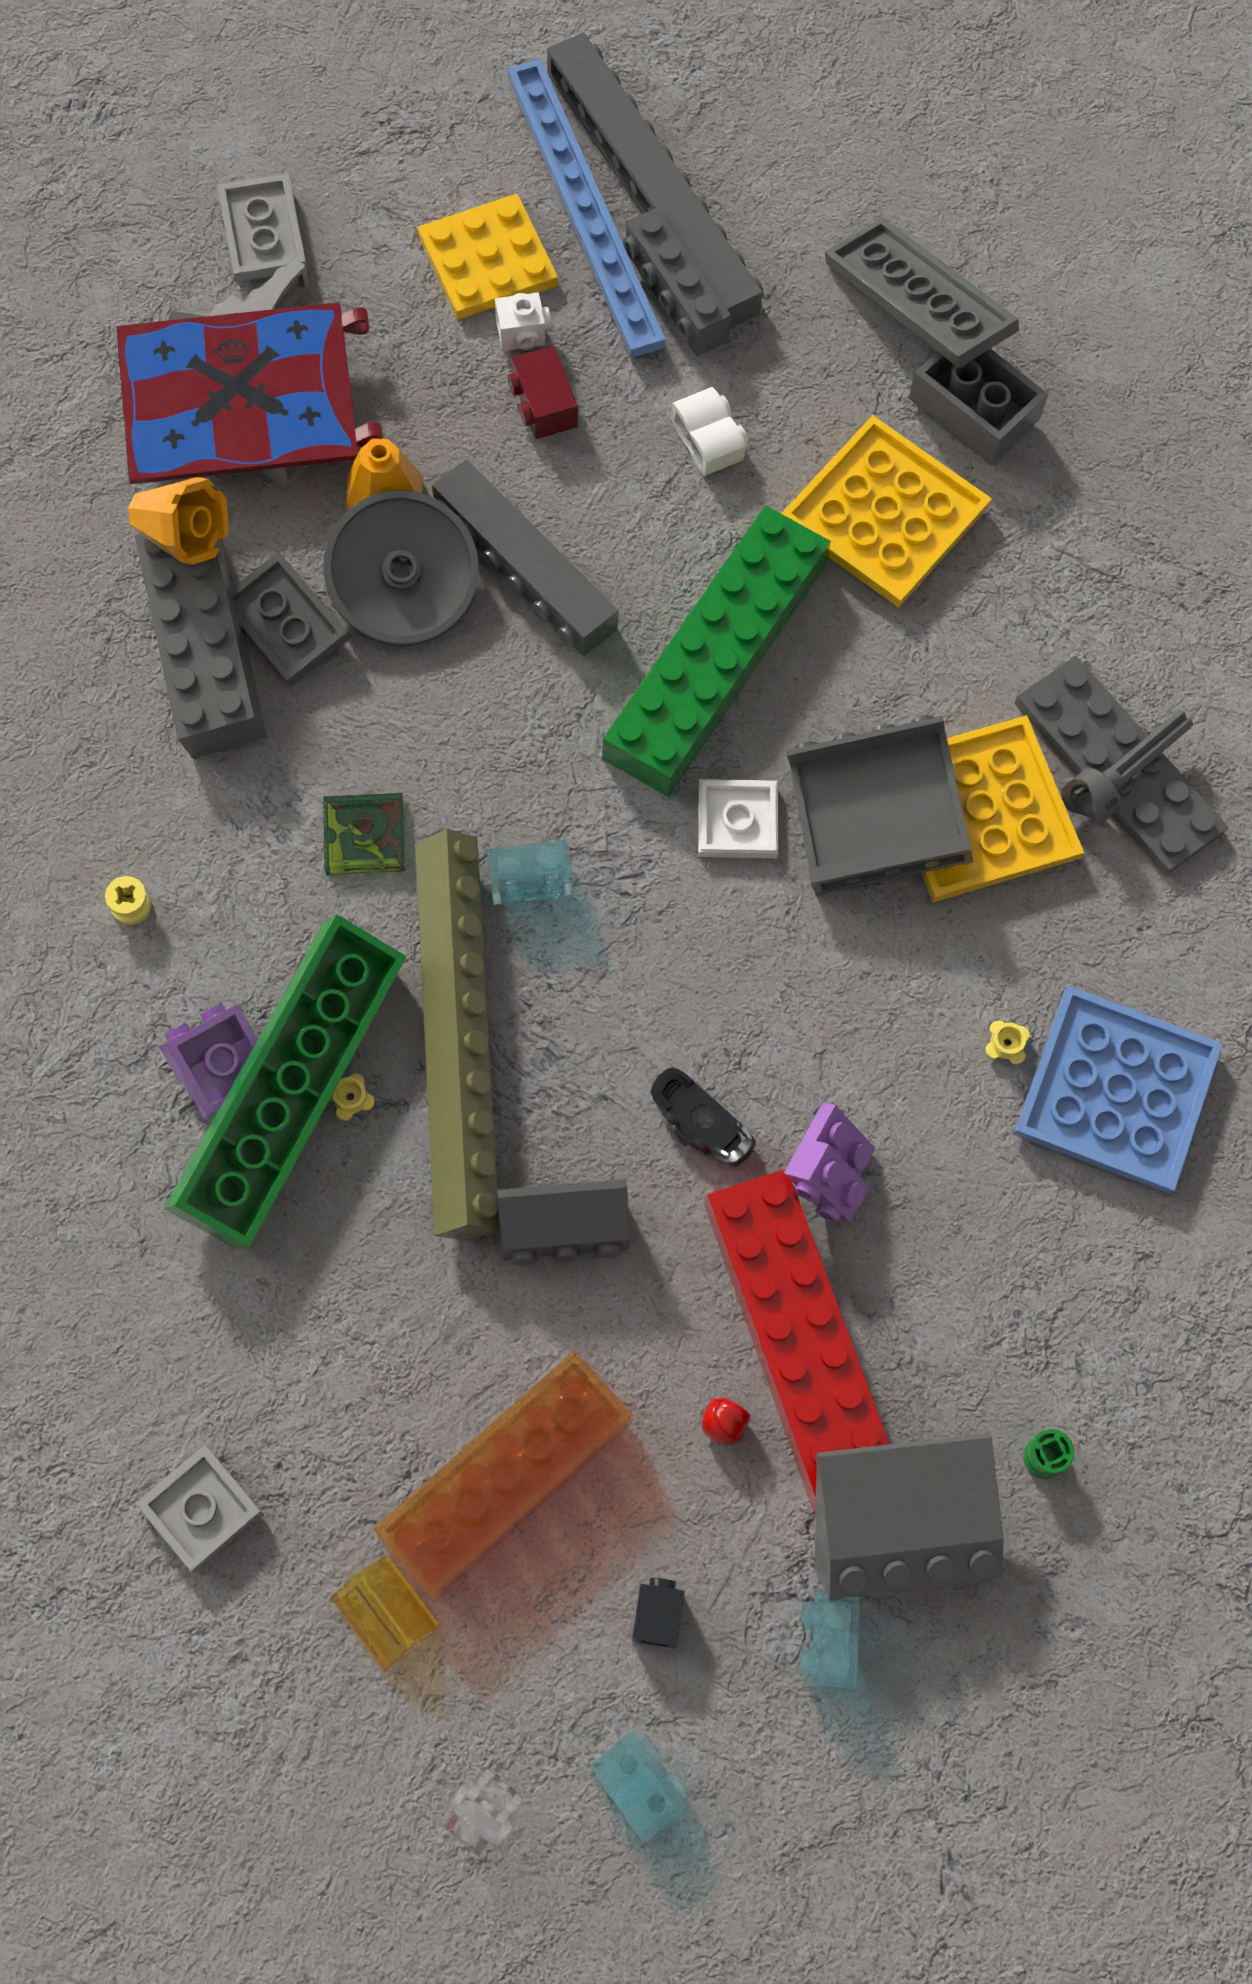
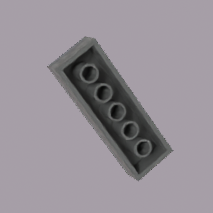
[134,534,267,758]

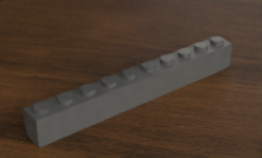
[547,32,764,328]

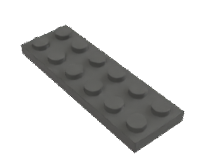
[825,217,1019,368]
[1015,656,1229,876]

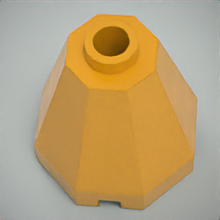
[346,439,423,510]
[128,477,229,565]

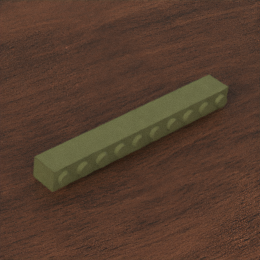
[416,829,500,1241]

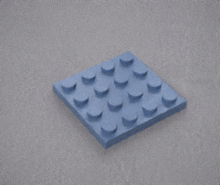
[1013,985,1223,1195]

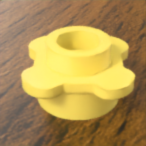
[985,1021,1030,1065]
[330,1073,375,1121]

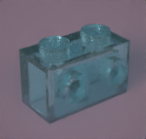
[487,840,573,905]
[799,1591,860,1691]
[589,1731,689,1844]

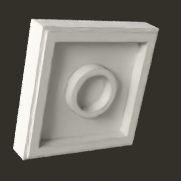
[698,779,778,859]

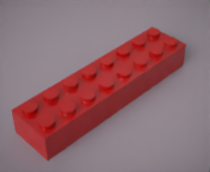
[705,1169,889,1518]

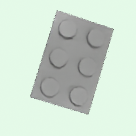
[217,173,307,283]

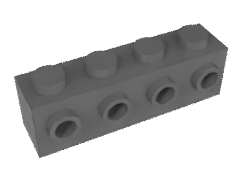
[623,207,731,356]

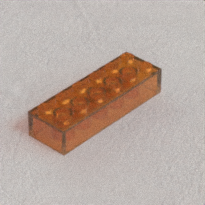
[373,1350,633,1603]

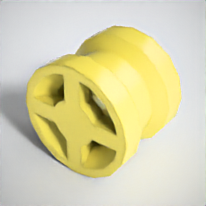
[105,876,151,925]

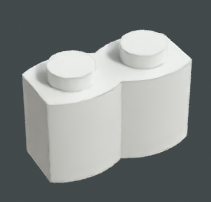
[671,387,748,476]

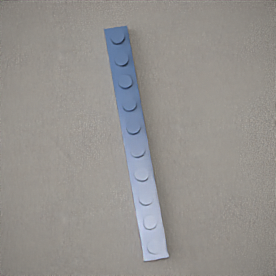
[508,59,665,358]

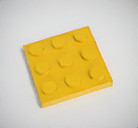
[417,194,558,320]

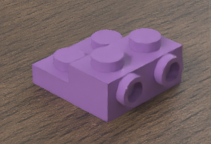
[159,1003,258,1118]
[784,1102,875,1223]

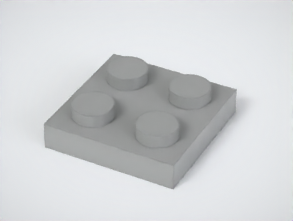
[136,1445,262,1573]

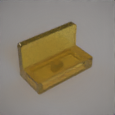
[331,1556,439,1671]

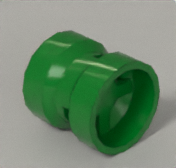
[1023,1429,1074,1479]

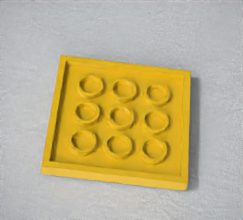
[781,415,992,608]
[921,715,1084,903]

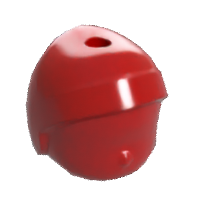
[701,1397,751,1445]

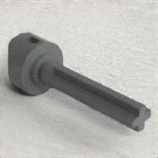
[1061,710,1193,825]

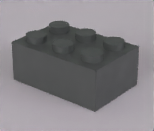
[909,349,1048,465]

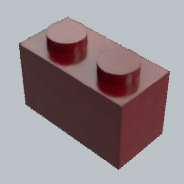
[507,346,578,439]

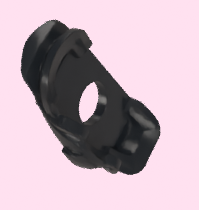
[650,1067,756,1166]

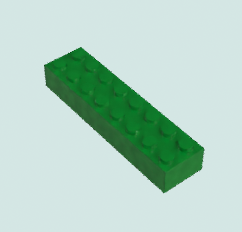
[602,505,831,797]
[164,914,407,1250]

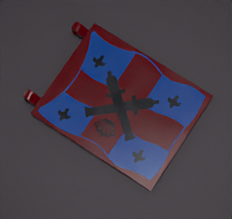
[116,302,383,485]

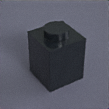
[631,1578,685,1649]

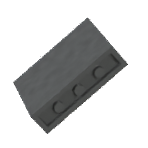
[786,715,973,895]

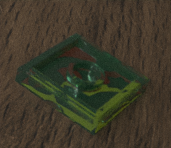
[323,793,406,875]

